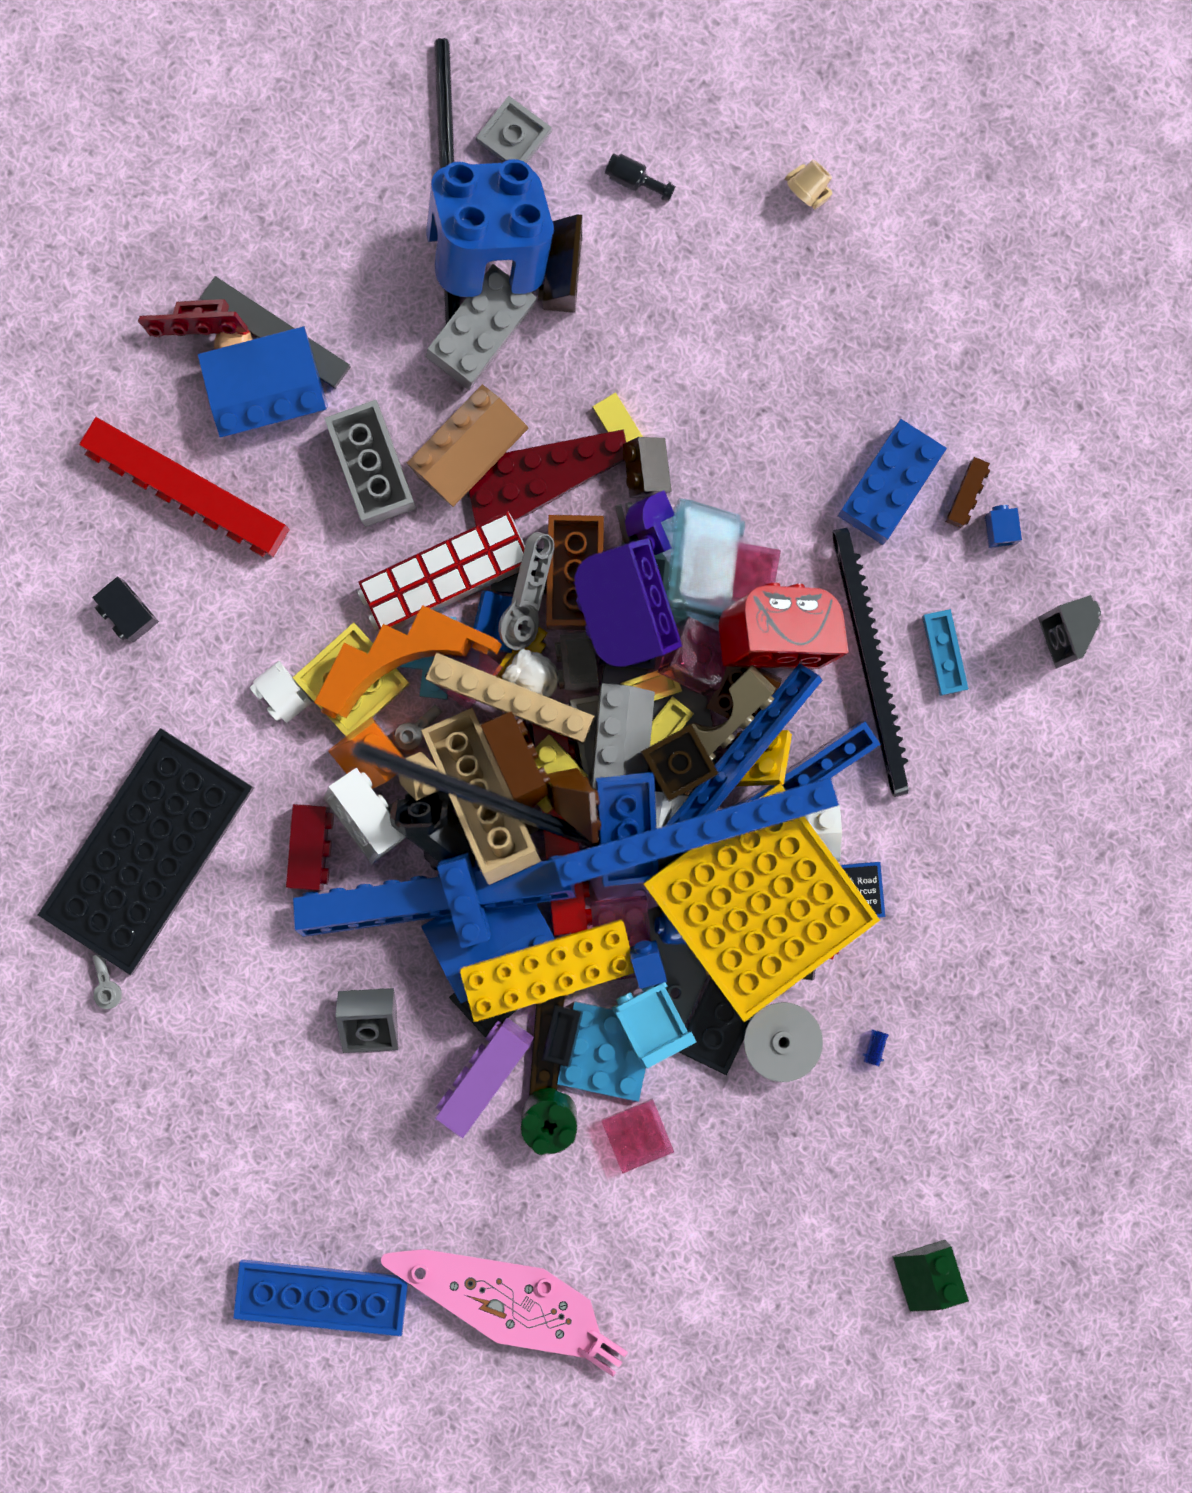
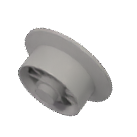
[744,1002,823,1082]

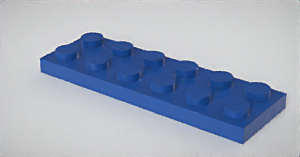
[233,1259,408,1336]

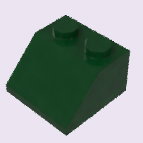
[892,1239,969,1311]

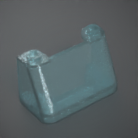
[665,498,745,623]

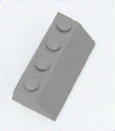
[590,683,655,789]

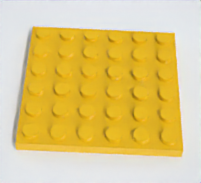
[643,783,881,1022]

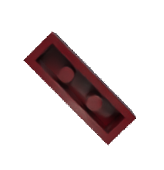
[286,804,334,890]

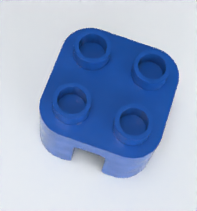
[426,159,554,297]

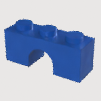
[437,853,491,948]

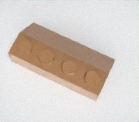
[407,384,529,507]

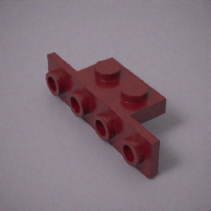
[138,299,248,337]

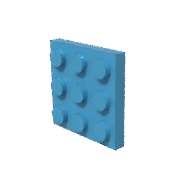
[557,1001,646,1102]

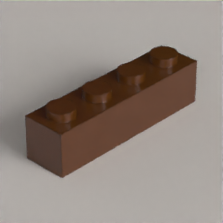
[945,457,990,528]

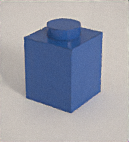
[985,505,1022,548]
[630,940,667,989]

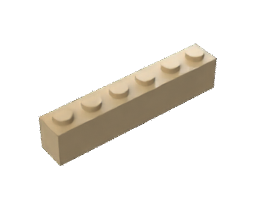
[426,653,594,744]

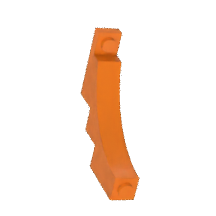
[314,605,502,719]

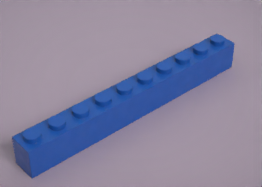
[553,778,839,887]
[293,856,576,937]

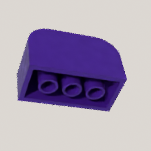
[575,538,682,667]

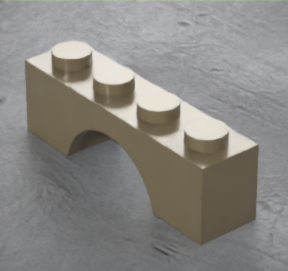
[692,665,776,760]

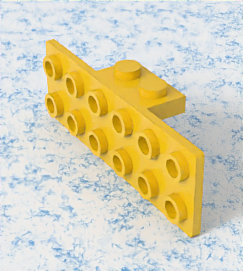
[460,920,635,1022]

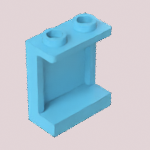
[611,982,696,1069]

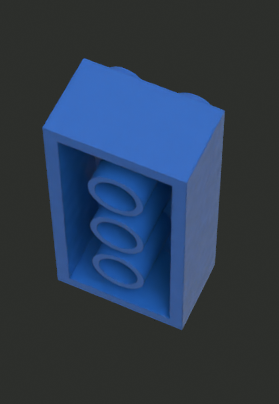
[837,419,947,545]

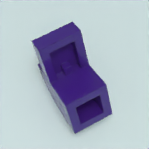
[625,490,675,556]

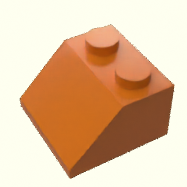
[328,716,405,789]

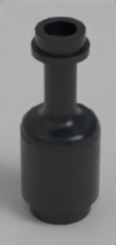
[604,153,676,201]

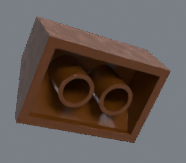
[481,711,550,808]

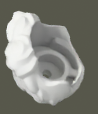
[502,649,559,698]

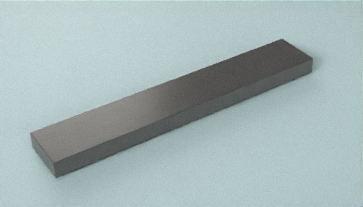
[200,276,351,389]

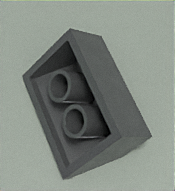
[1038,595,1101,668]

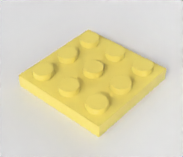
[293,622,410,736]

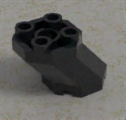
[390,792,477,870]

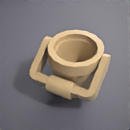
[785,160,832,210]

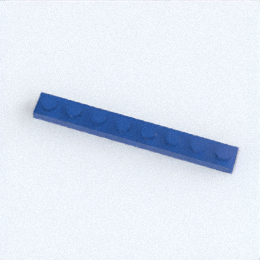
[665,663,823,853]

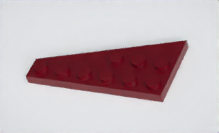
[469,429,626,526]

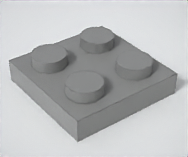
[476,96,552,163]

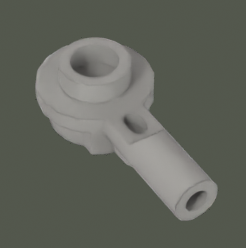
[395,705,442,750]
[92,955,122,1009]

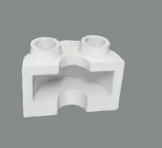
[250,661,313,723]

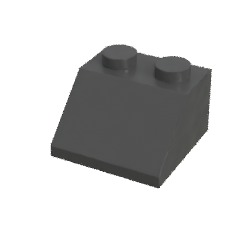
[336,988,399,1053]

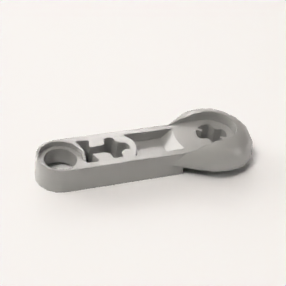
[498,532,554,650]

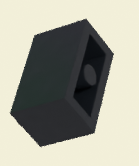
[92,576,159,643]

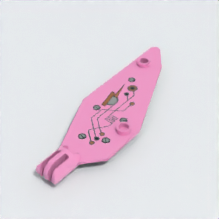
[381,1249,628,1377]

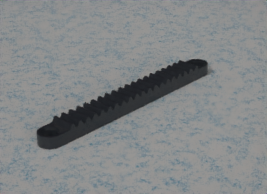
[832,527,909,797]

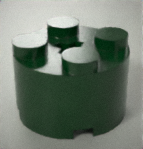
[521,1088,577,1155]

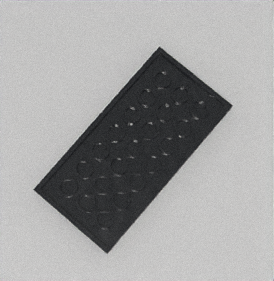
[38,728,255,975]

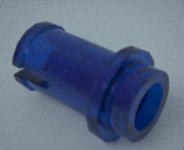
[862,1029,889,1067]

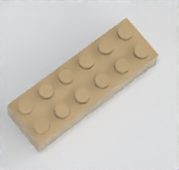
[421,708,541,885]

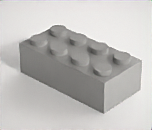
[426,264,537,391]
[324,400,417,527]

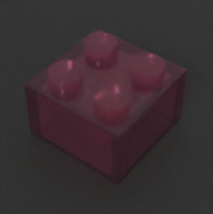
[658,616,727,696]

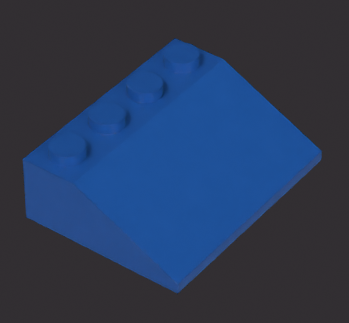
[198,326,328,438]
[421,904,555,1003]

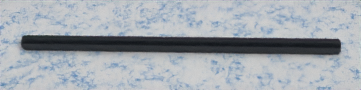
[435,38,460,324]
[351,741,599,848]

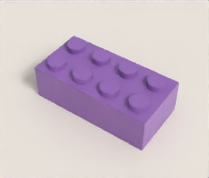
[435,1018,534,1139]

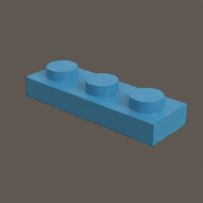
[922,609,969,696]

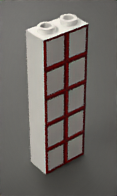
[358,511,525,630]

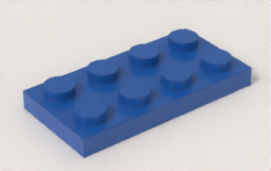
[596,772,658,887]

